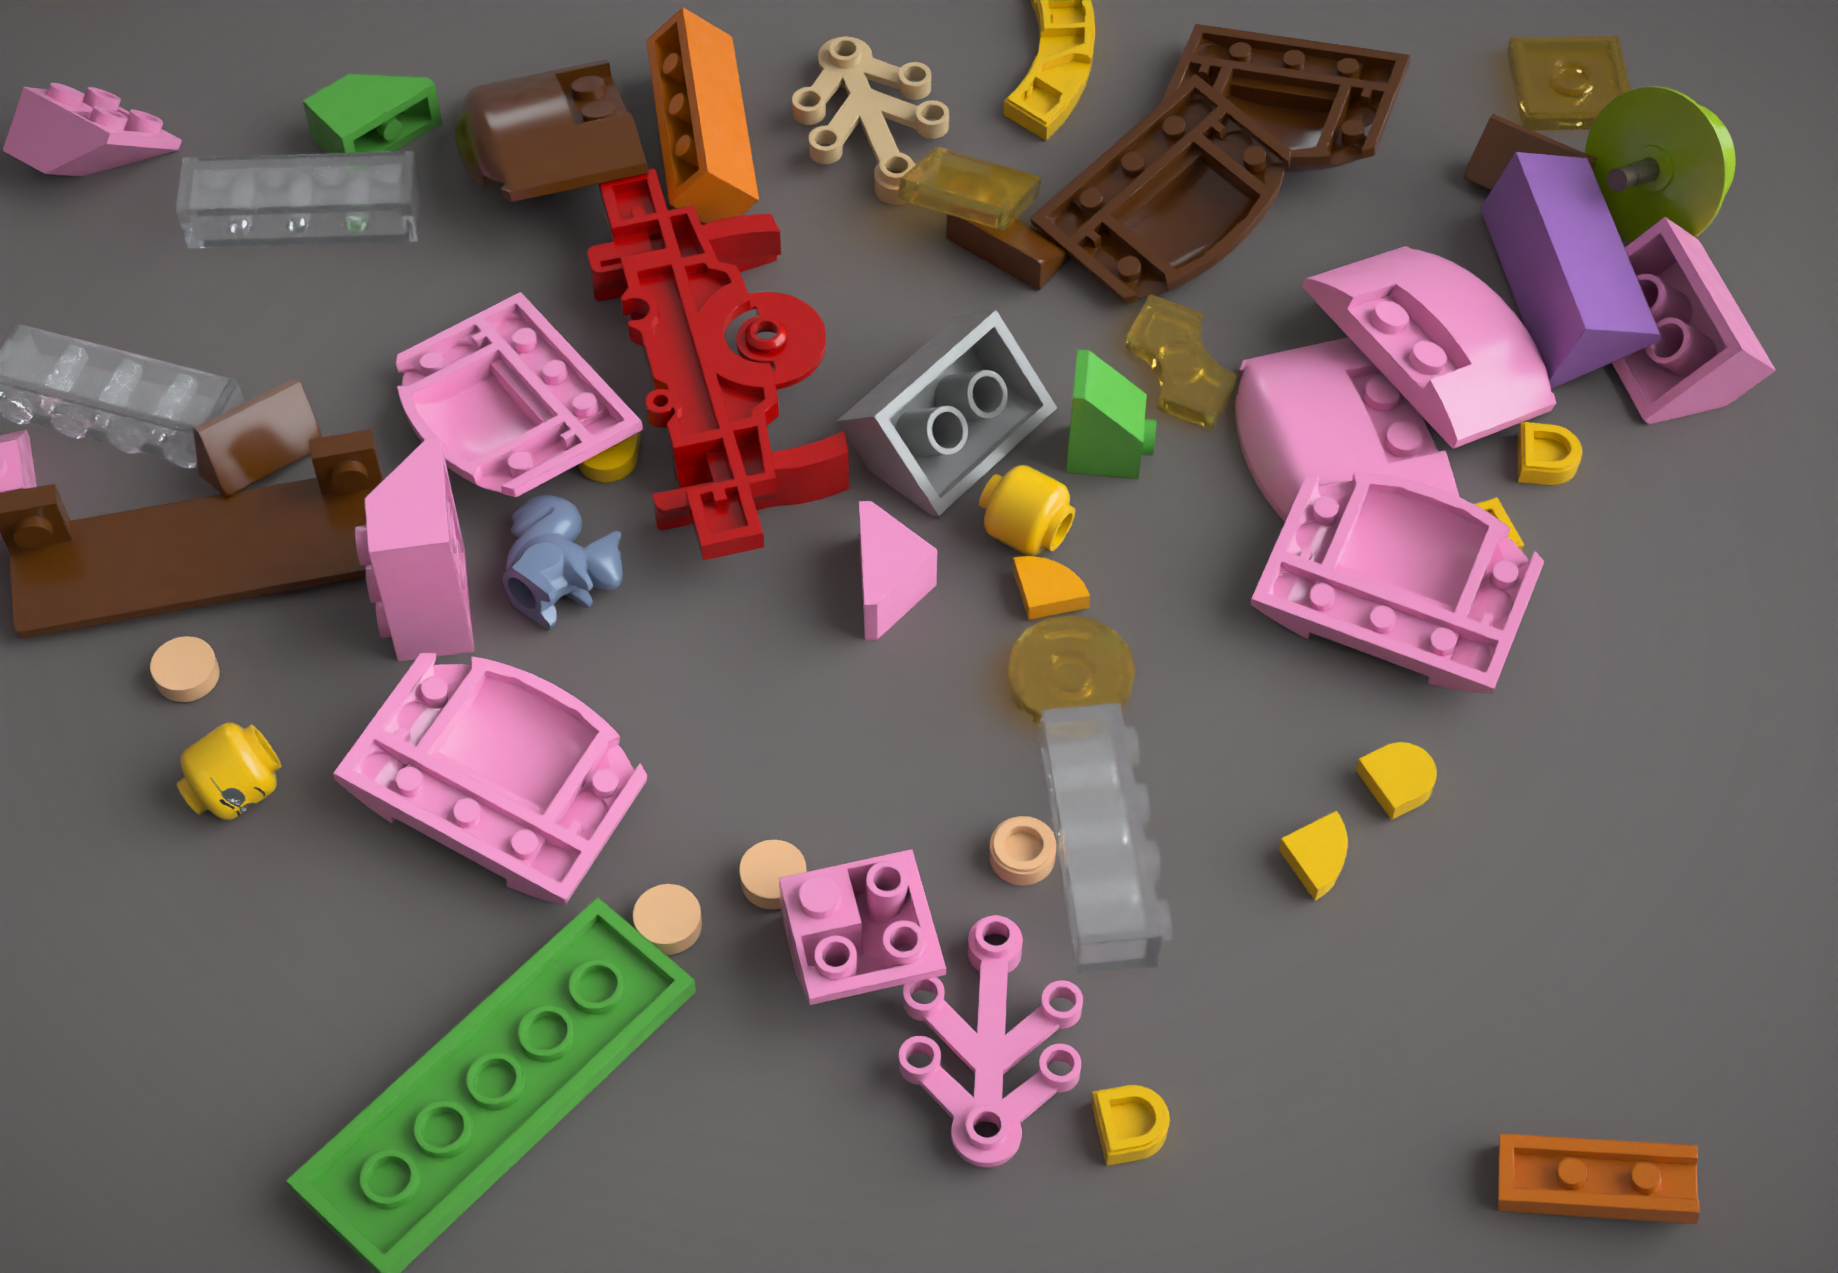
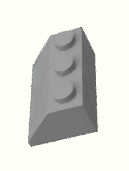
[836,310,1057,516]

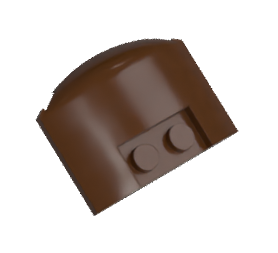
[1160,24,1410,172]
[455,60,648,202]
[1030,74,1292,304]

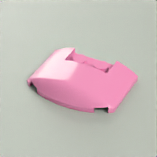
[1302,246,1556,449]
[396,292,643,497]
[1235,337,1459,522]
[1251,472,1544,694]
[333,653,647,905]

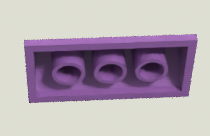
[1480,152,1663,389]

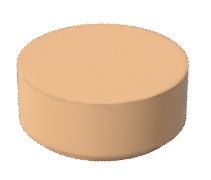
[150,636,220,702]
[989,816,1056,886]
[739,840,807,910]
[633,884,702,955]

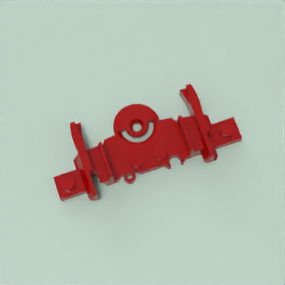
[587,168,849,561]

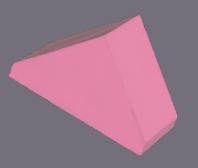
[859,501,937,640]

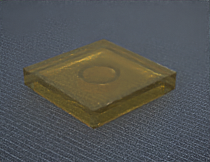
[1507,36,1631,131]
[897,146,1043,231]

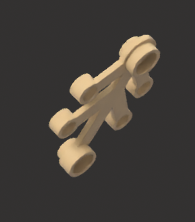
[792,36,949,205]

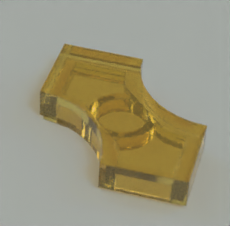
[1126,294,1237,430]

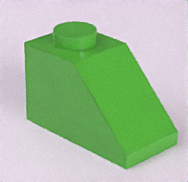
[303,74,442,177]
[1066,349,1156,479]

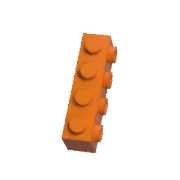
[646,7,759,224]

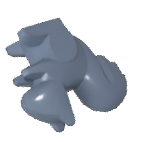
[502,495,623,630]

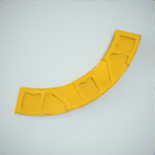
[1003,0,1095,141]

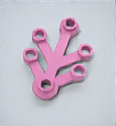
[899,915,1083,1168]

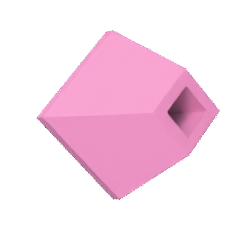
[3,83,182,177]
[779,849,946,1005]

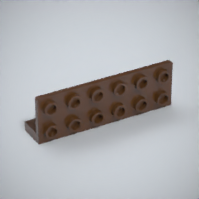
[0,429,384,639]

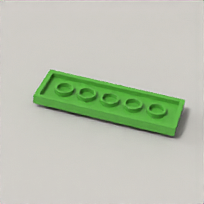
[286,897,696,1273]

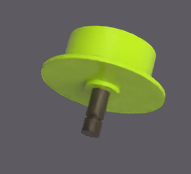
[1585,86,1736,243]

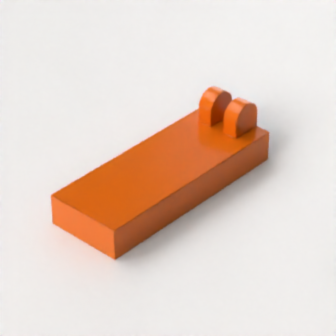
[1498,1133,1699,1224]

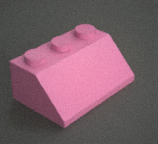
[1612,217,1776,424]
[355,437,474,662]

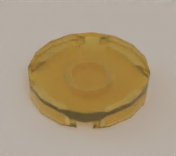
[1007,615,1136,734]

